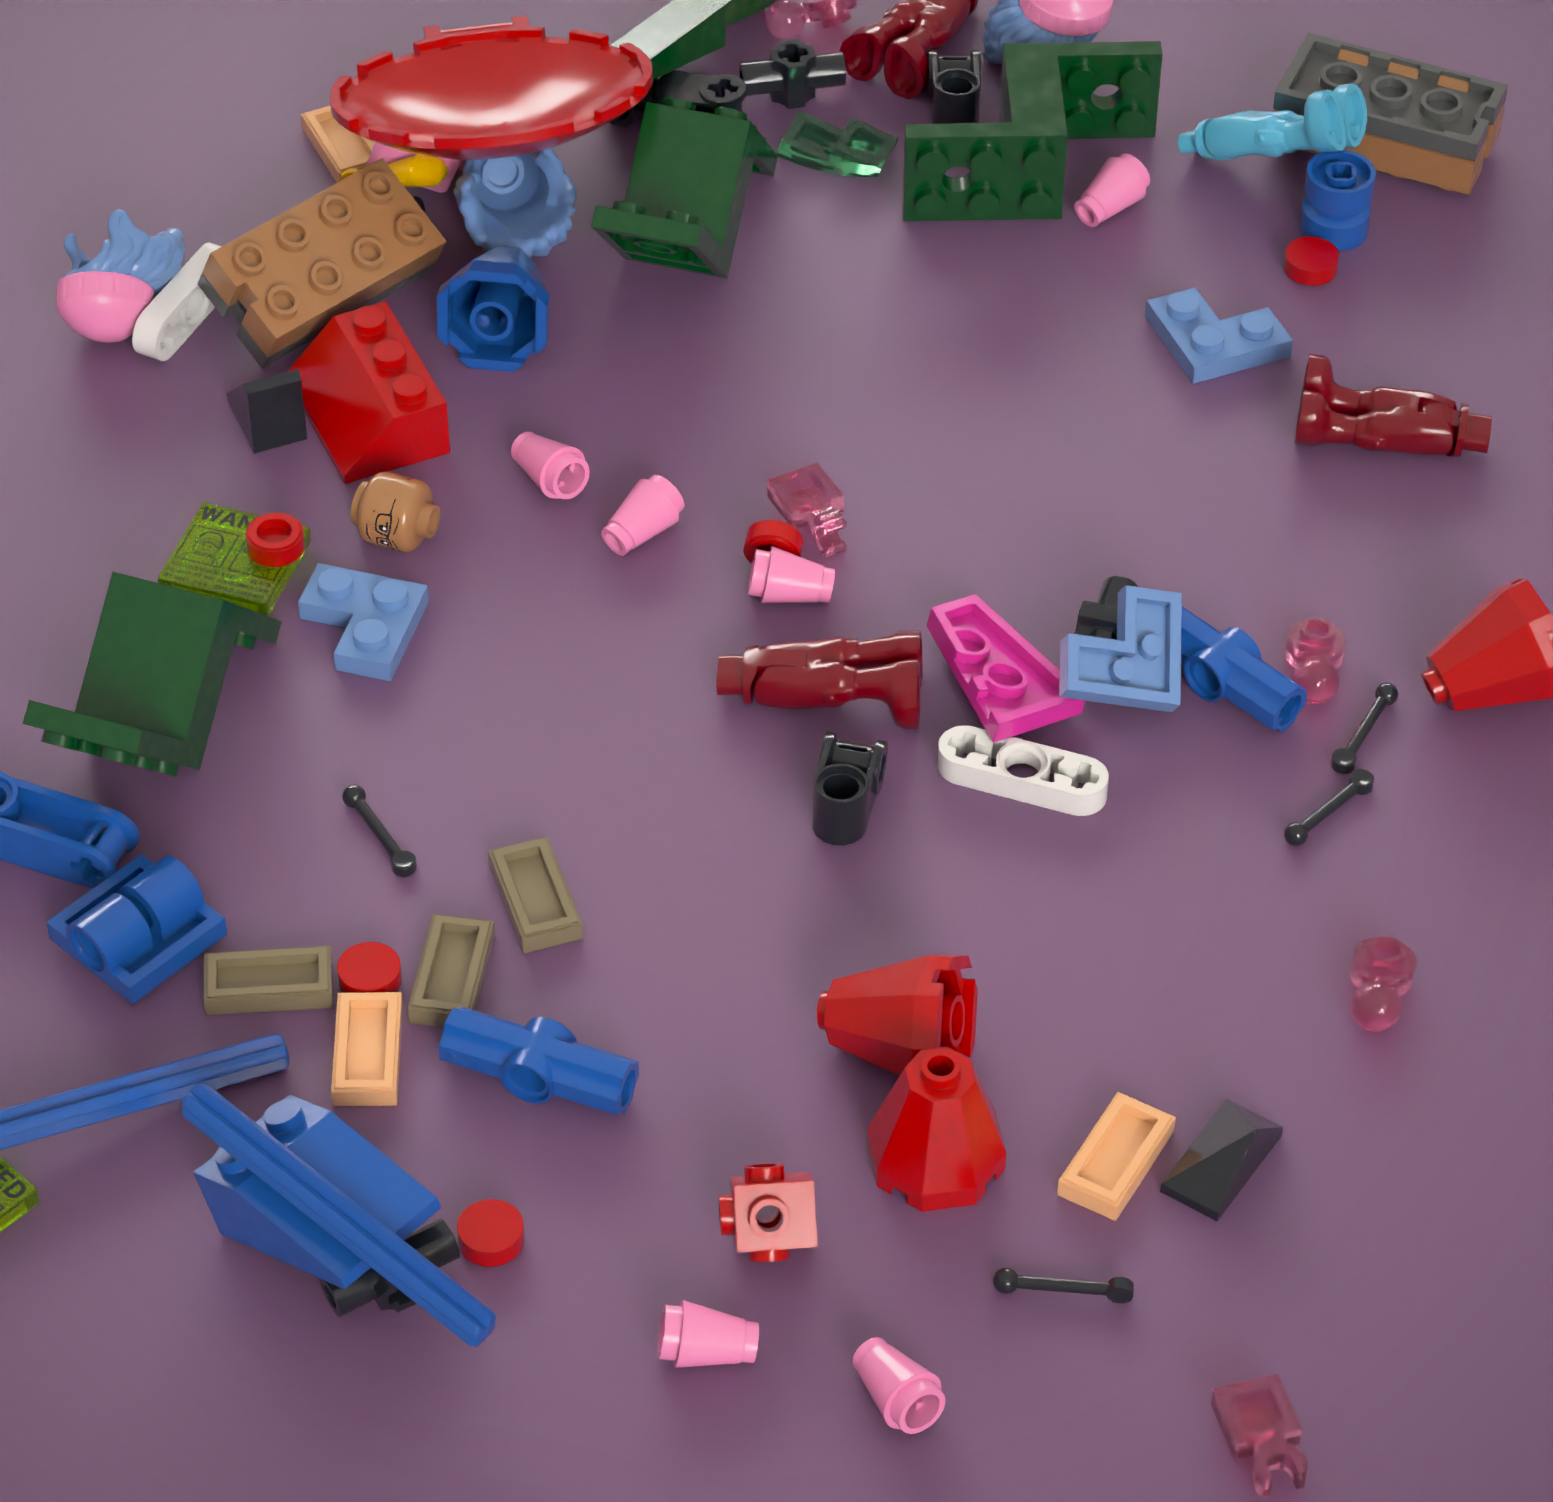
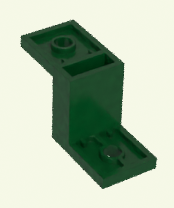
[902,41,1163,221]
[591,98,778,279]
[23,572,282,776]

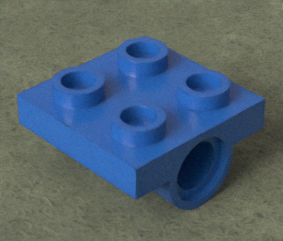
[46,854,227,1005]

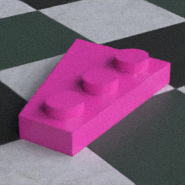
[926,594,1086,743]

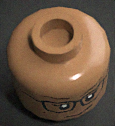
[351,472,440,553]

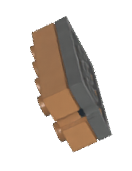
[1273,33,1508,195]
[198,158,447,369]

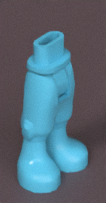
[1178,83,1367,160]

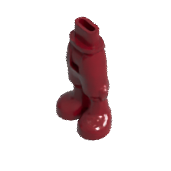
[839,0,978,99]
[1294,353,1492,457]
[716,630,923,729]

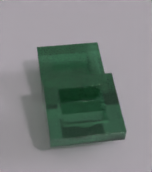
[777,111,899,177]

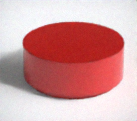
[1284,236,1339,286]
[245,512,305,567]
[743,520,803,564]
[337,942,402,993]
[457,1199,524,1267]

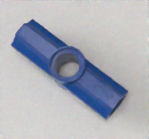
[1181,606,1307,733]
[438,1006,639,1115]

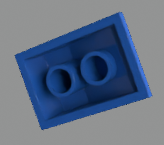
[193,1095,441,1289]

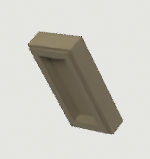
[488,837,583,954]
[408,914,495,1027]
[204,946,333,1016]

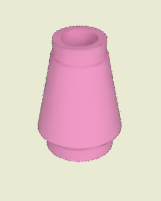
[1074,153,1150,227]
[511,432,590,499]
[601,474,685,556]
[748,546,835,603]
[657,1300,759,1368]
[852,1337,945,1434]

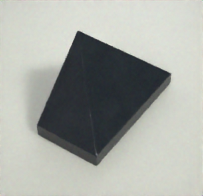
[1160,1099,1283,1221]

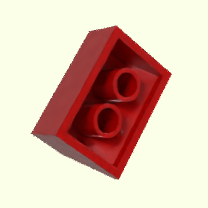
[287,301,450,484]

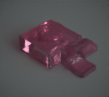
[767,463,847,557]

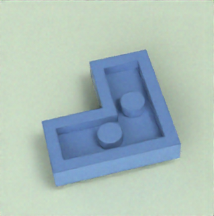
[1145,287,1293,384]
[298,563,429,682]
[1059,585,1182,712]

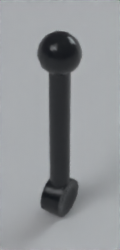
[1331,683,1398,774]
[1284,769,1374,846]
[342,784,417,877]
[993,1267,1134,1304]

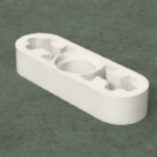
[132,242,222,361]
[937,726,1109,816]

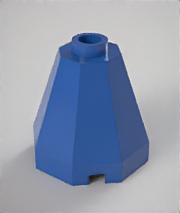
[437,246,550,372]

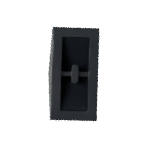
[226,369,307,454]

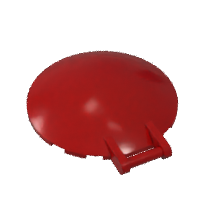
[330,15,653,160]

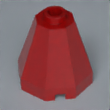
[1421,578,1553,711]
[817,954,978,1075]
[867,1047,1006,1212]

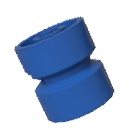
[1299,150,1376,251]

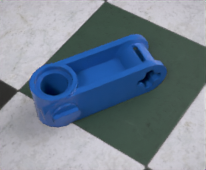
[0,771,140,889]

